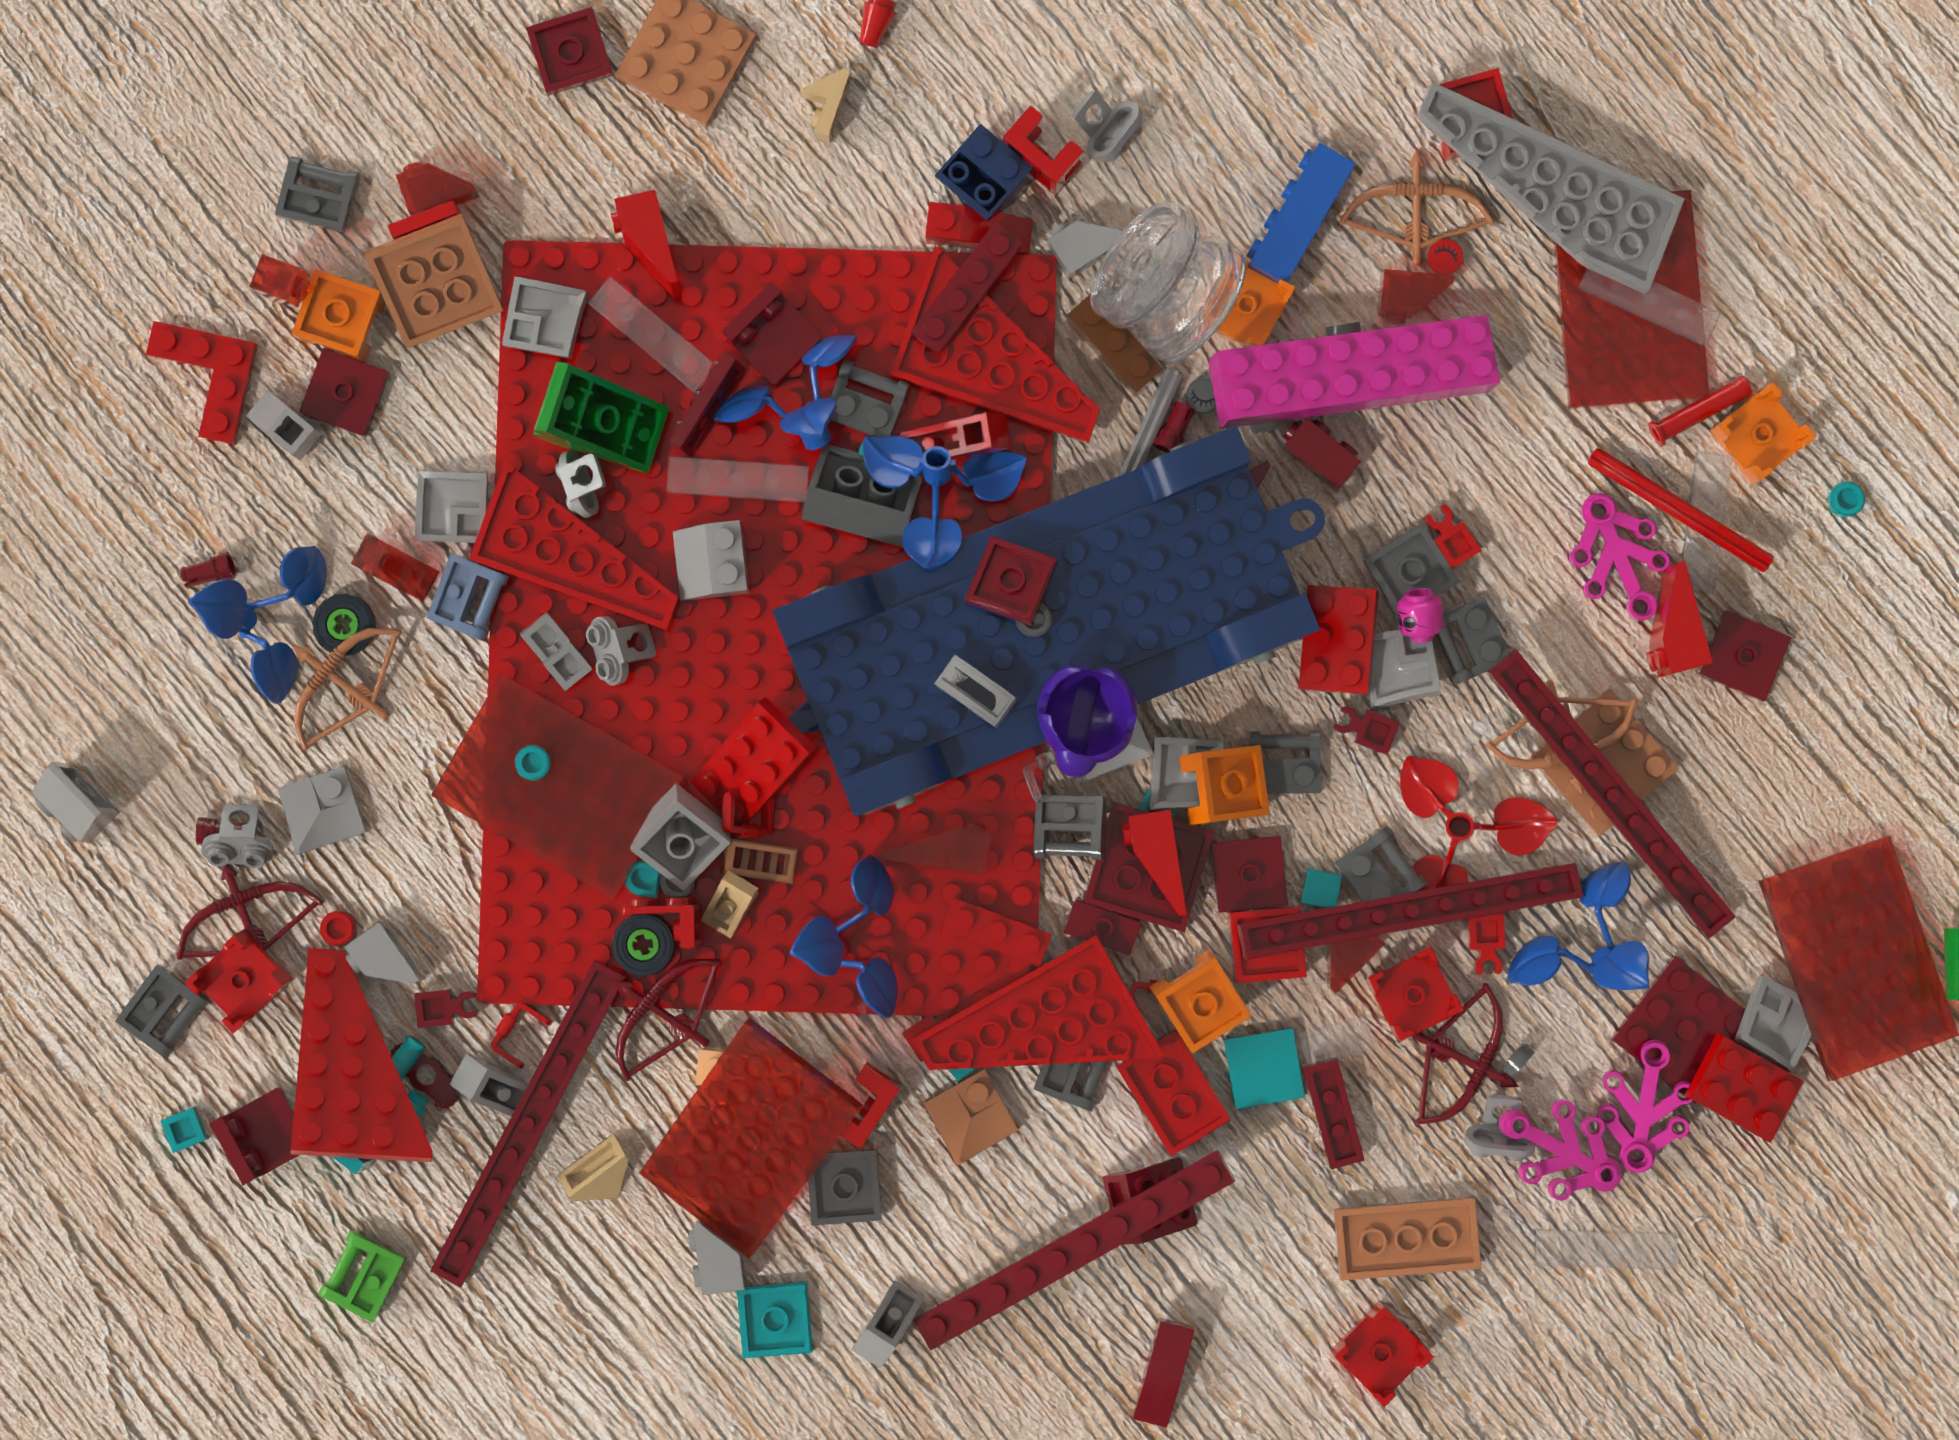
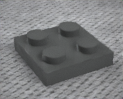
[1362,523,1460,617]
[806,1149,882,1226]

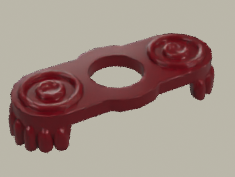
[390,1042,460,1109]

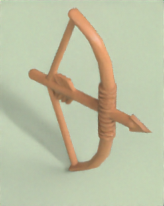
[1339,149,1495,267]
[292,628,402,751]
[1486,680,1637,795]

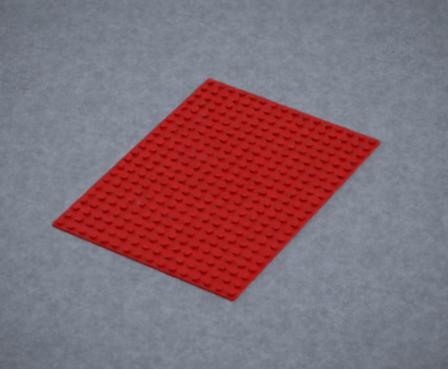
[477,240,1057,1017]

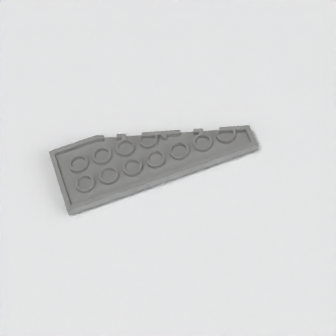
[1416,82,1684,294]

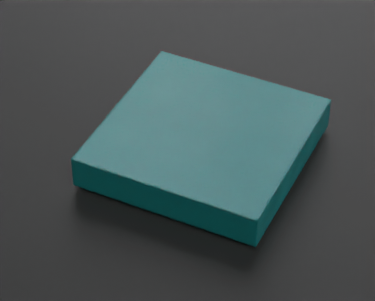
[1223,1028,1305,1109]
[737,1281,813,1359]

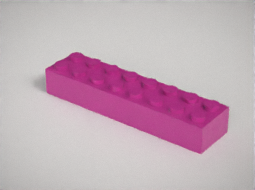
[1208,315,1500,429]

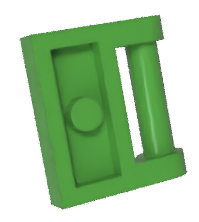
[318,1230,407,1323]

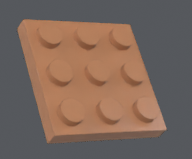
[615,0,757,127]
[364,213,503,349]
[1529,689,1679,837]

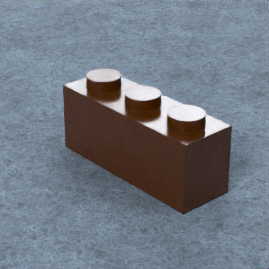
[1066,291,1163,398]

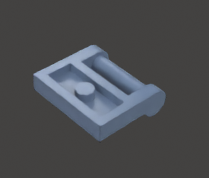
[426,553,510,641]

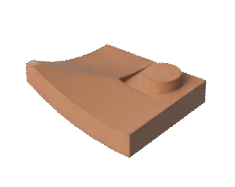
[923,1068,1019,1166]

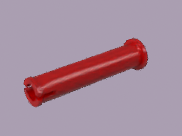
[1648,376,1753,447]

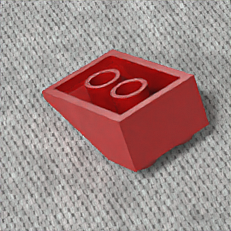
[1647,561,1713,678]

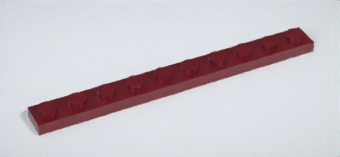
[1487,649,1736,939]
[1237,863,1583,960]
[430,959,626,1288]
[913,1150,1236,1351]

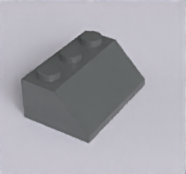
[802,444,923,547]

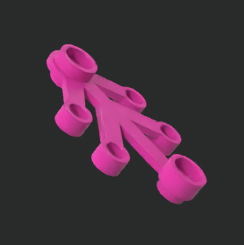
[1569,493,1670,621]
[1597,1039,1693,1173]
[1499,1099,1622,1201]

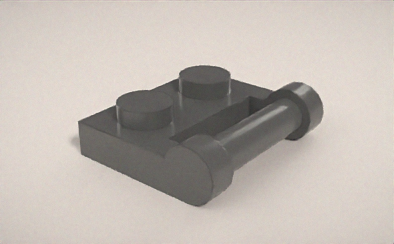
[275,156,360,233]
[830,359,911,437]
[1436,597,1509,685]
[1249,730,1321,794]
[1034,795,1107,860]
[1336,827,1428,902]
[115,964,210,1058]
[1033,1062,1107,1112]

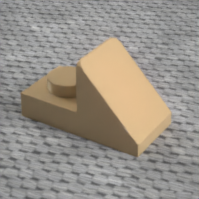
[800,68,852,143]
[701,870,758,938]

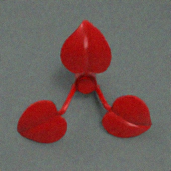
[1400,756,1558,891]

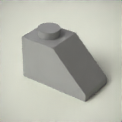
[1047,221,1129,280]
[345,922,425,984]
[449,1053,529,1116]
[851,1280,924,1369]

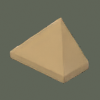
[557,1134,629,1201]

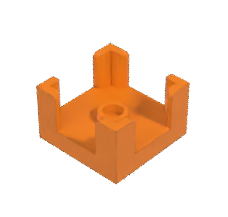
[1198,254,1296,347]
[291,268,386,363]
[1710,382,1817,485]
[1179,745,1270,825]
[1149,950,1251,1054]

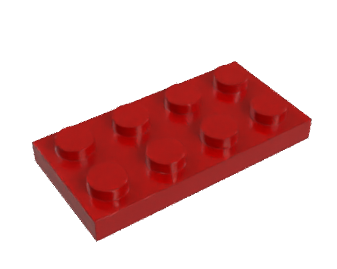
[690,696,816,826]

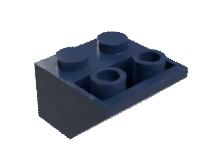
[934,123,1035,221]

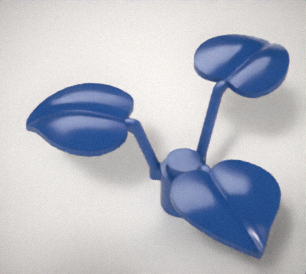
[714,335,858,450]
[863,436,1026,569]
[188,546,327,704]
[790,854,898,1018]
[1508,861,1649,990]

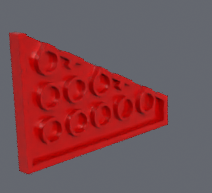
[890,247,1100,444]
[912,935,1164,1070]
[291,948,433,1162]

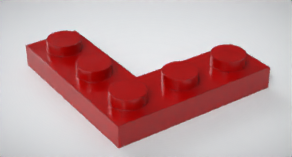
[146,321,258,445]

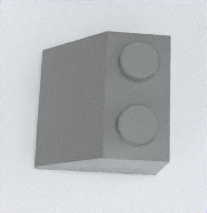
[673,520,750,601]
[32,762,119,843]
[630,783,731,891]

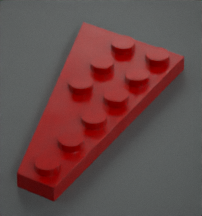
[469,461,679,631]

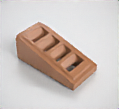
[720,839,798,884]

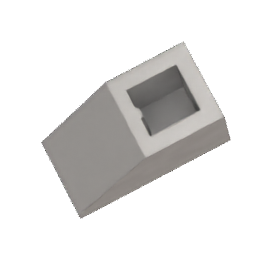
[246,390,323,460]
[688,1220,747,1295]

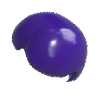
[1037,664,1138,778]

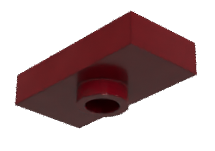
[1063,900,1141,956]

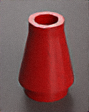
[858,0,897,49]

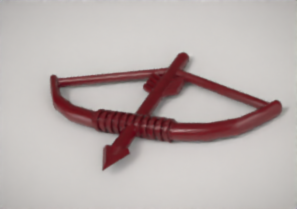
[176,864,323,960]
[613,959,722,1081]
[1412,983,1519,1125]

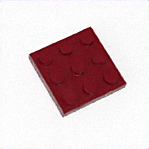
[1083,802,1214,933]
[1610,956,1745,1104]

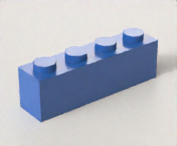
[1246,142,1356,283]

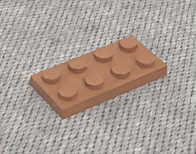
[1333,1197,1482,1281]

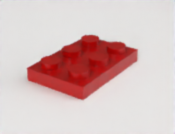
[1298,585,1379,695]
[1115,1029,1231,1156]
[1684,1033,1803,1143]

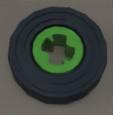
[312,593,376,656]
[612,914,676,976]

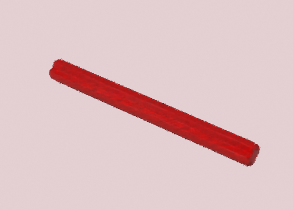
[1588,448,1774,572]

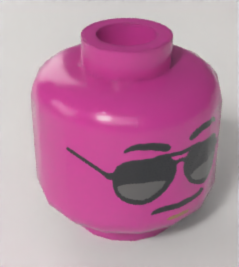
[1397,588,1444,643]

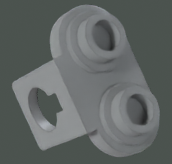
[1072,90,1143,162]
[555,449,605,518]
[586,616,656,685]
[201,804,273,868]
[1465,1094,1536,1161]

